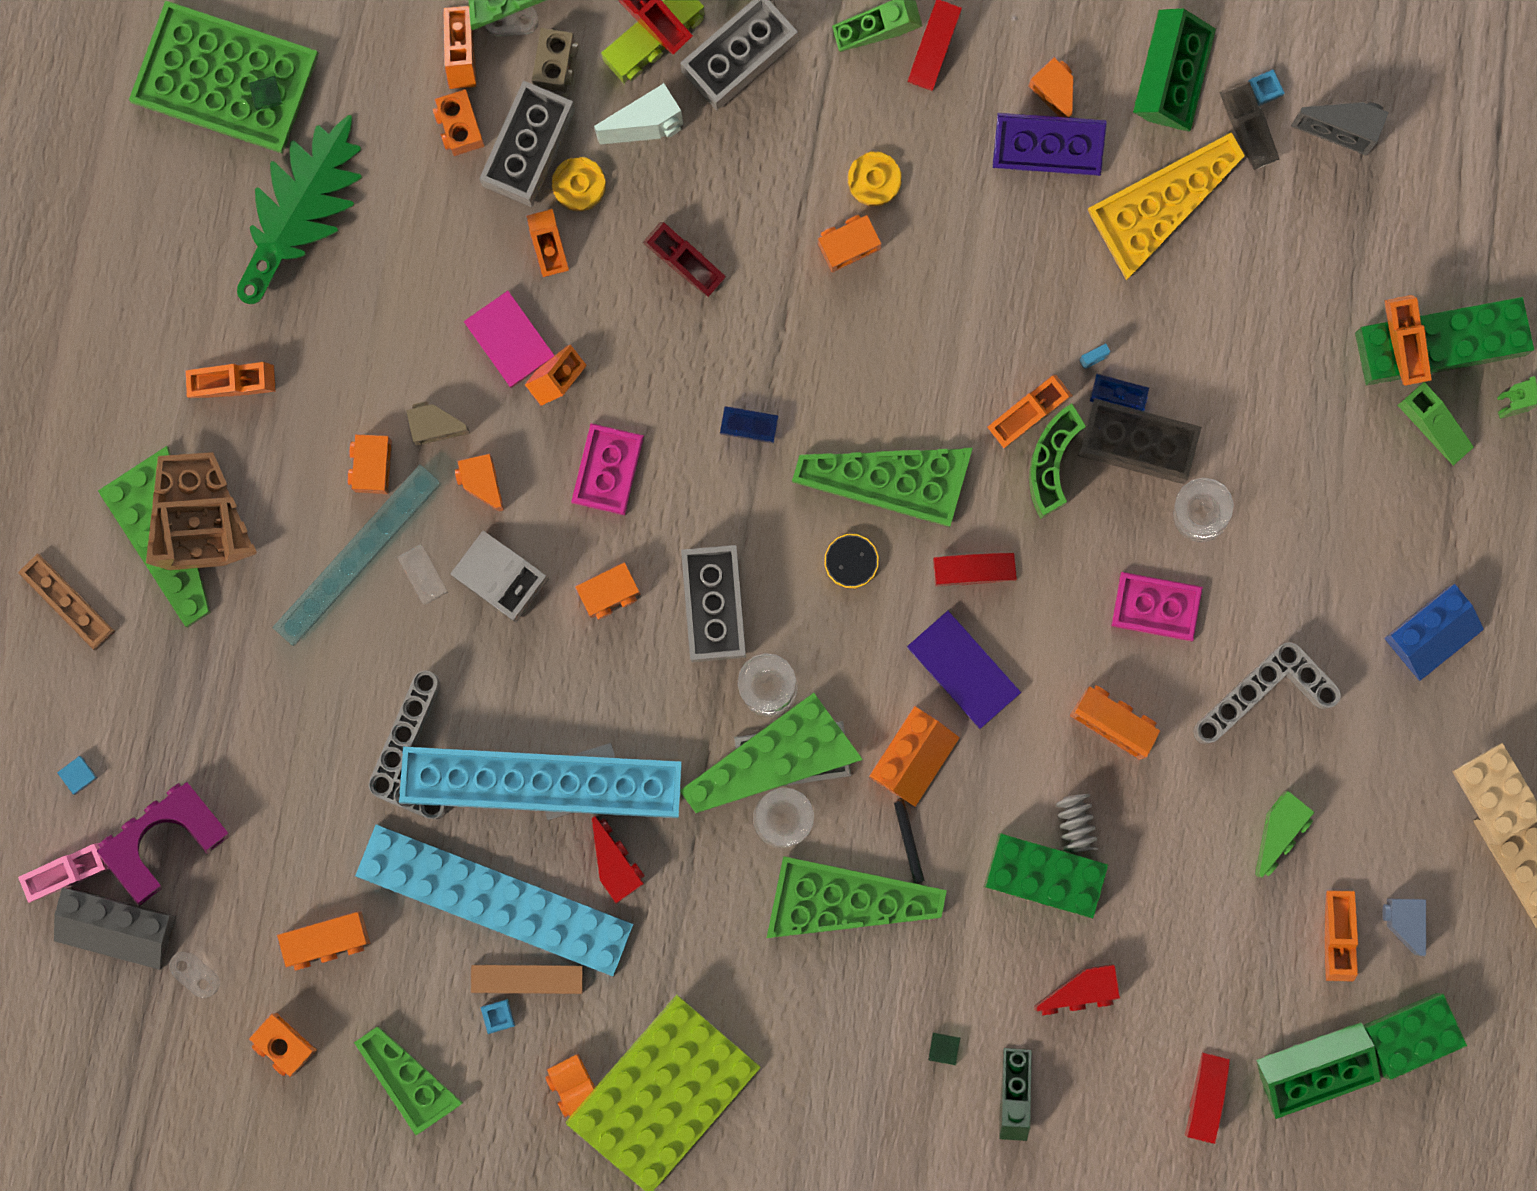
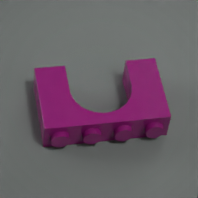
[97,782,229,907]

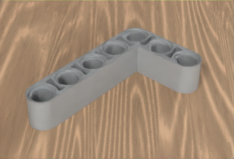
[1193,642,1341,744]
[368,670,448,820]

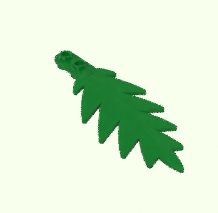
[237,115,362,305]

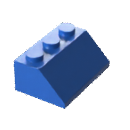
[1384,584,1484,681]

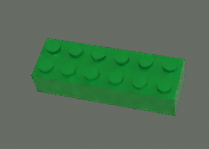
[1355,297,1534,386]

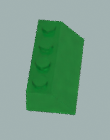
[1133,8,1216,131]
[1256,1022,1381,1119]

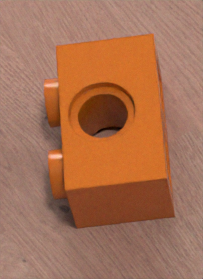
[249,1013,317,1077]

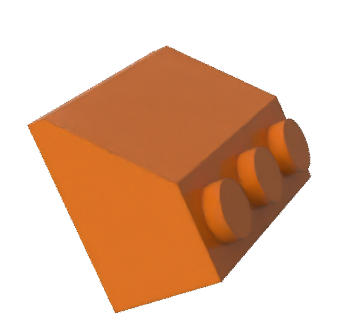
[1070,685,1160,760]
[869,706,960,807]

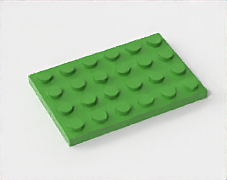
[129,0,319,154]

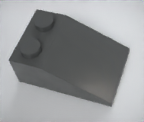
[1291,102,1389,156]

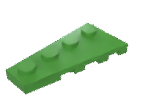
[354,1026,463,1136]

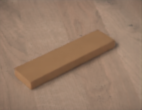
[18,553,115,650]
[471,965,583,994]

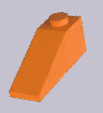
[444,6,476,89]

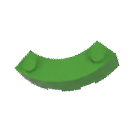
[1029,403,1086,519]

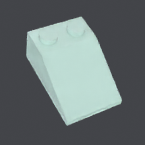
[594,84,683,144]

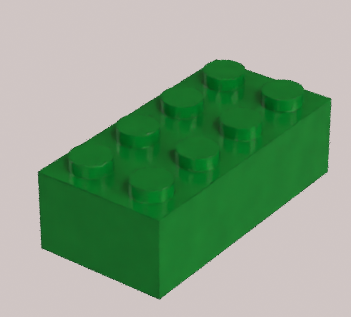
[983,833,1108,919]

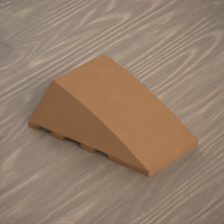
[146,452,257,570]

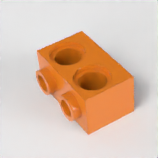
[433,89,485,156]

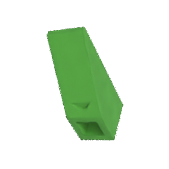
[832,0,923,52]
[1397,382,1474,466]
[1255,791,1314,877]

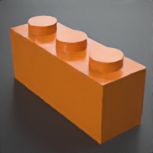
[277,911,370,971]

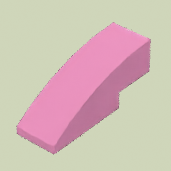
[18,843,109,903]

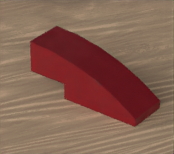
[642,222,726,297]

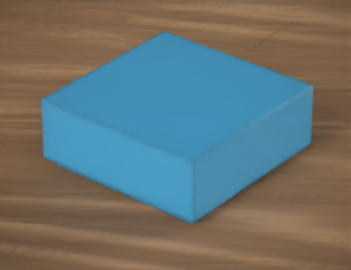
[1248,69,1285,106]
[1079,344,1110,369]
[57,756,97,795]
[480,999,515,1034]

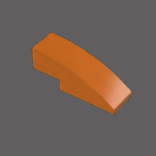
[1384,295,1432,386]
[186,362,275,398]
[987,375,1073,448]
[1325,891,1358,982]

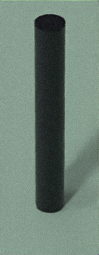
[894,800,925,883]

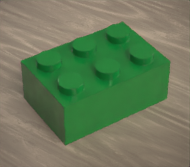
[1363,993,1467,1080]

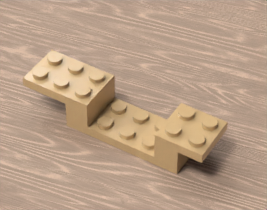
[1452,743,1537,929]

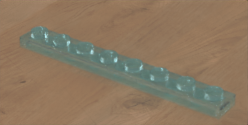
[272,465,441,646]

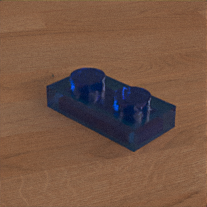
[1090,374,1149,415]
[720,406,779,444]

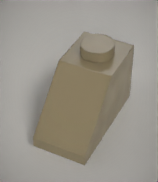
[406,402,470,446]

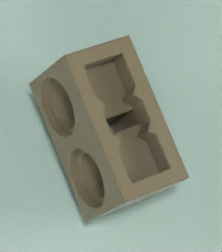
[532,28,578,92]

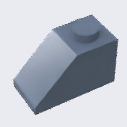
[1382,899,1426,956]

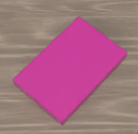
[463,291,554,388]
[571,423,644,516]
[1111,572,1203,642]

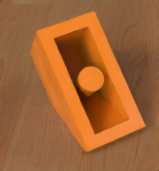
[1029,57,1073,118]
[527,209,569,277]
[525,344,587,406]
[455,454,504,511]

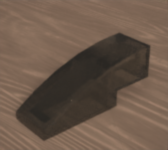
[1219,82,1280,170]

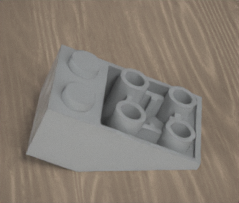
[450,531,549,623]

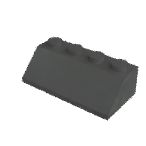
[54,887,176,970]

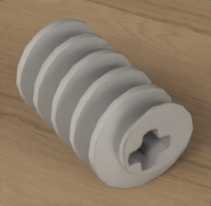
[1056,794,1099,853]

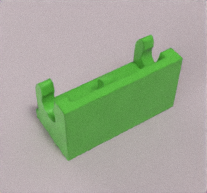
[1497,376,1537,419]

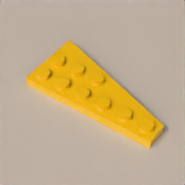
[1087,132,1245,281]

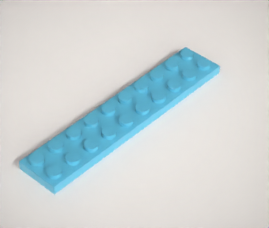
[399,747,681,818]
[355,824,634,976]

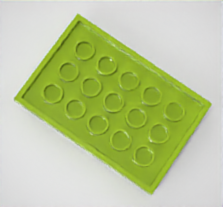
[566,995,761,1191]

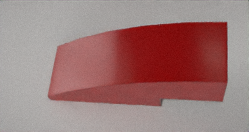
[618,0,693,55]
[908,0,962,91]
[933,553,1017,587]
[1185,1052,1230,1144]

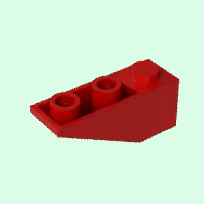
[592,816,645,903]
[1034,964,1120,1016]

